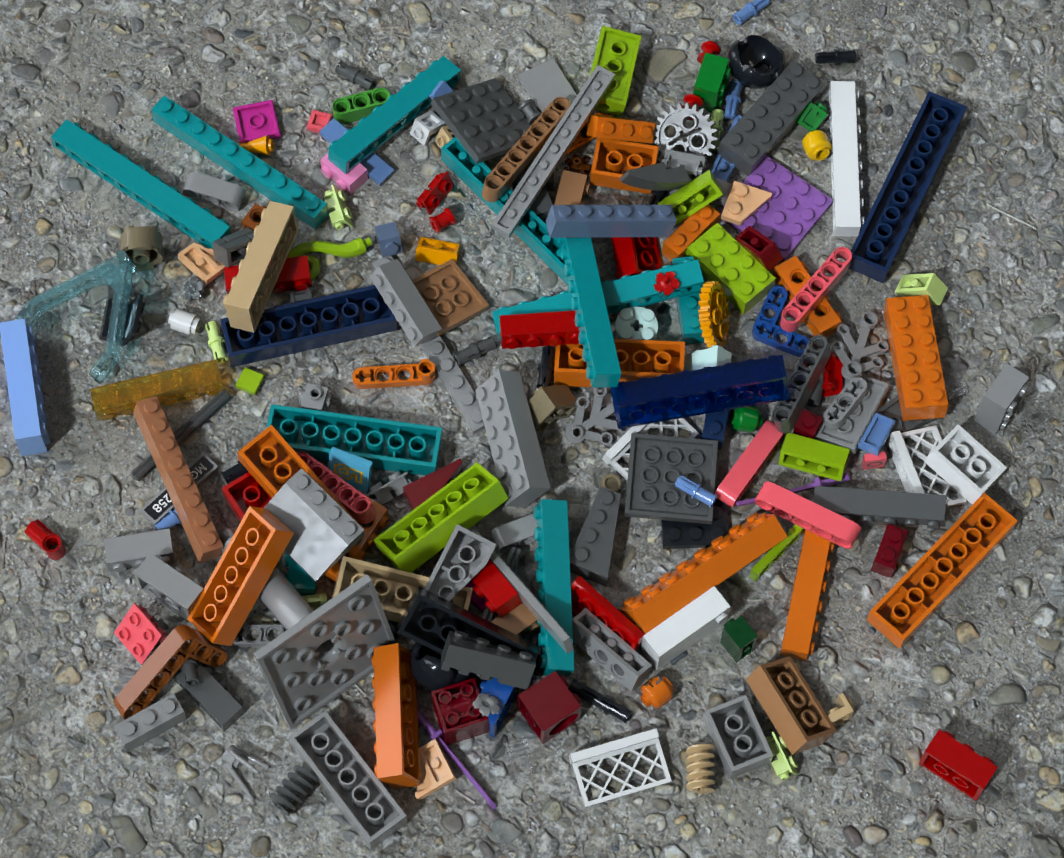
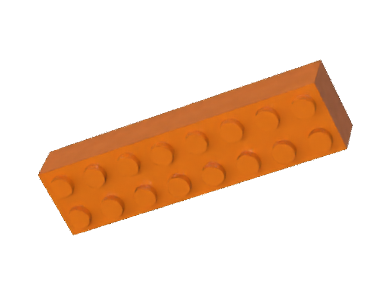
[867,492,1018,649]
[618,512,787,634]

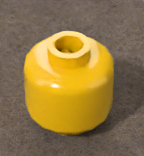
[802,130,832,161]

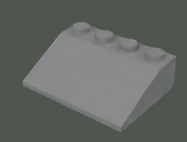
[263,468,364,582]

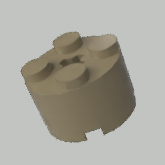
[120,225,163,271]

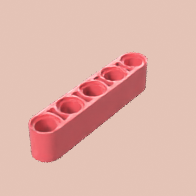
[780,247,852,332]
[715,420,786,508]
[297,452,376,524]
[755,481,861,549]

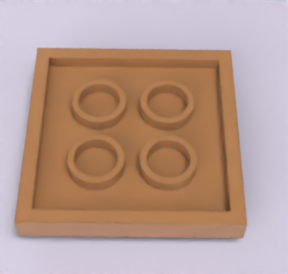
[411,259,489,337]

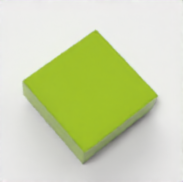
[235,367,264,396]

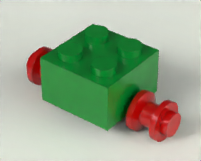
[683,41,731,120]

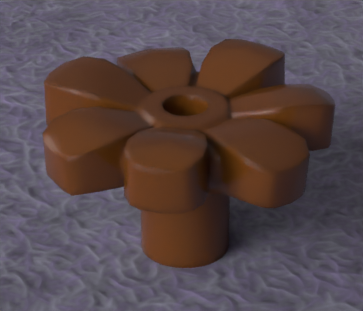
[564,155,590,175]

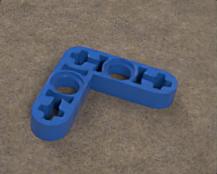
[752,286,809,357]

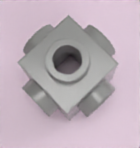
[299,383,332,411]

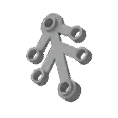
[830,311,889,381]
[565,387,637,445]

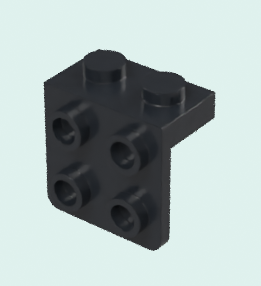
[99,294,145,346]

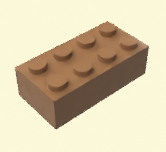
[746,656,837,755]

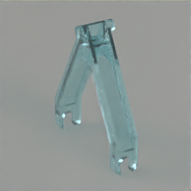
[14,251,136,384]

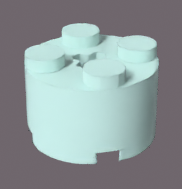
[614,306,658,340]

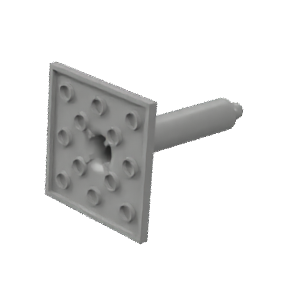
[219,527,396,729]

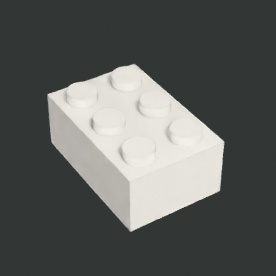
[924,425,1007,505]

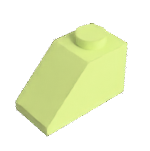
[895,273,948,306]

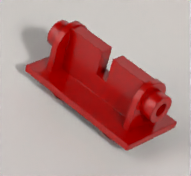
[416,171,454,215]
[822,352,843,397]

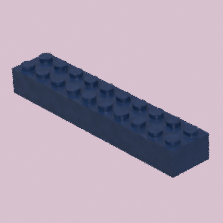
[849,91,967,284]

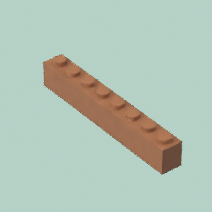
[133,396,223,564]

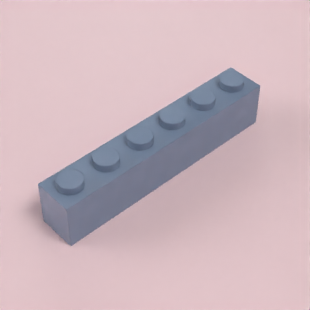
[546,205,676,238]

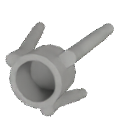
[222,745,270,801]

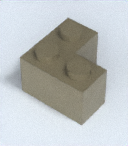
[527,385,580,434]

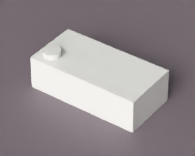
[641,586,731,670]

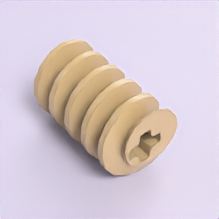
[686,744,715,794]

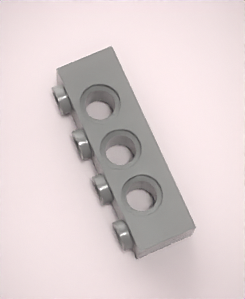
[572,608,652,692]

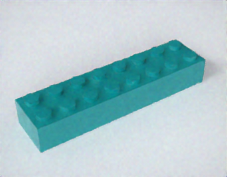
[266,404,443,476]

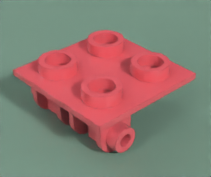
[114,603,167,665]

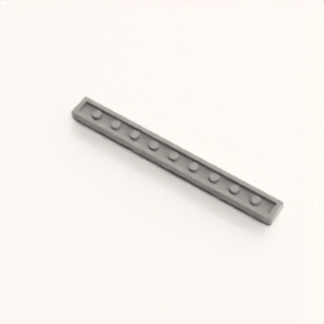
[491,65,615,238]
[372,256,485,434]

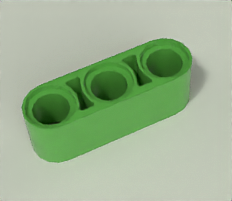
[332,88,390,124]

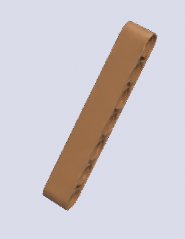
[482,97,570,202]

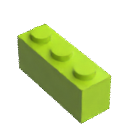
[657,169,723,226]
[778,433,850,482]

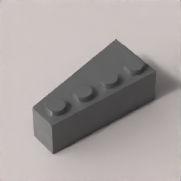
[570,486,621,587]
[441,631,536,690]

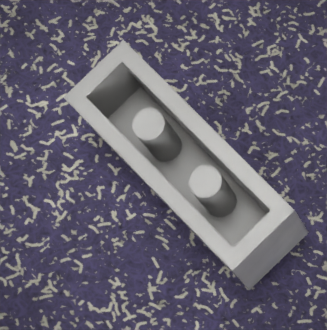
[104,528,175,572]
[113,693,187,753]

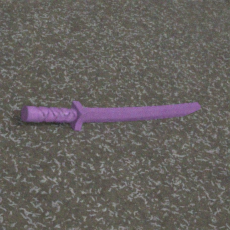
[736,473,850,506]
[418,709,496,810]

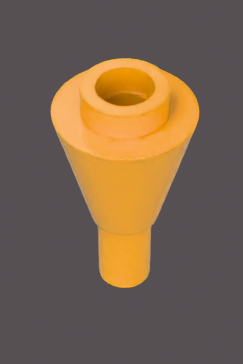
[238,135,274,156]

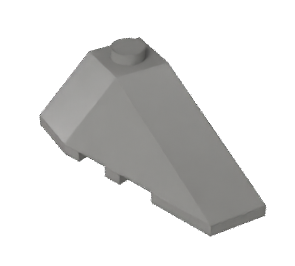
[424,524,497,601]

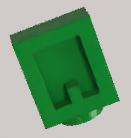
[797,102,829,131]

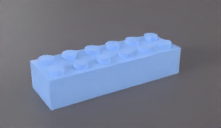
[0,318,50,456]

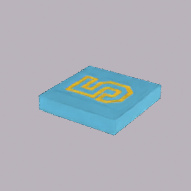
[328,447,373,493]

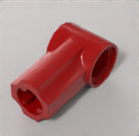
[24,519,66,560]

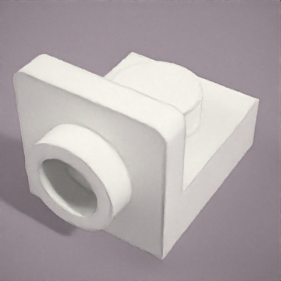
[410,110,445,145]

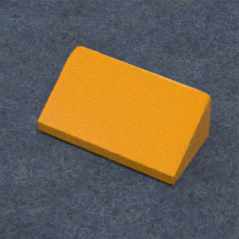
[415,237,461,265]

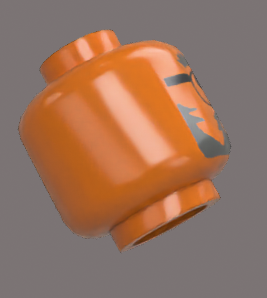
[640,676,674,709]

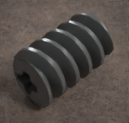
[270,765,319,816]

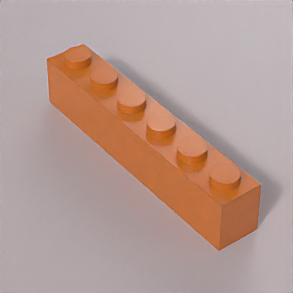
[780,529,834,661]

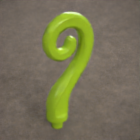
[287,237,373,280]

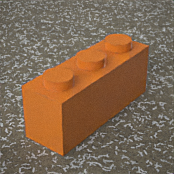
[586,114,655,144]
[662,204,720,262]

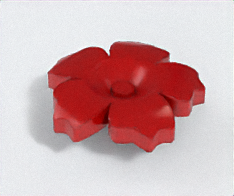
[653,271,680,296]

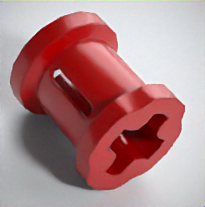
[429,208,456,233]

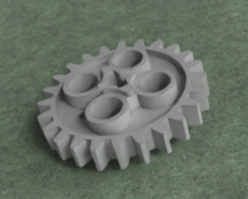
[653,103,719,163]

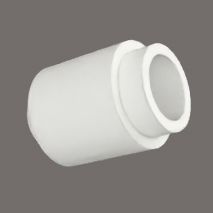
[168,309,201,335]

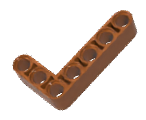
[114,624,227,720]

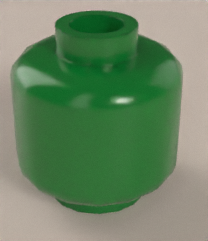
[729,403,763,433]

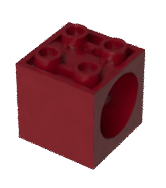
[518,671,582,744]
[431,678,489,746]

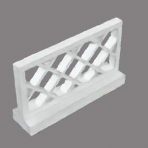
[602,396,699,480]
[886,425,967,508]
[568,728,672,808]

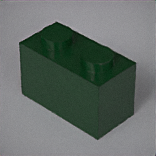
[720,616,758,663]

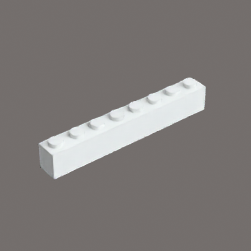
[828,81,864,237]

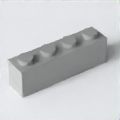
[370,259,442,347]

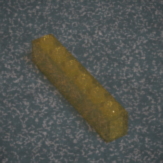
[90,360,223,420]

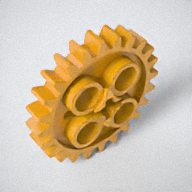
[698,281,730,348]

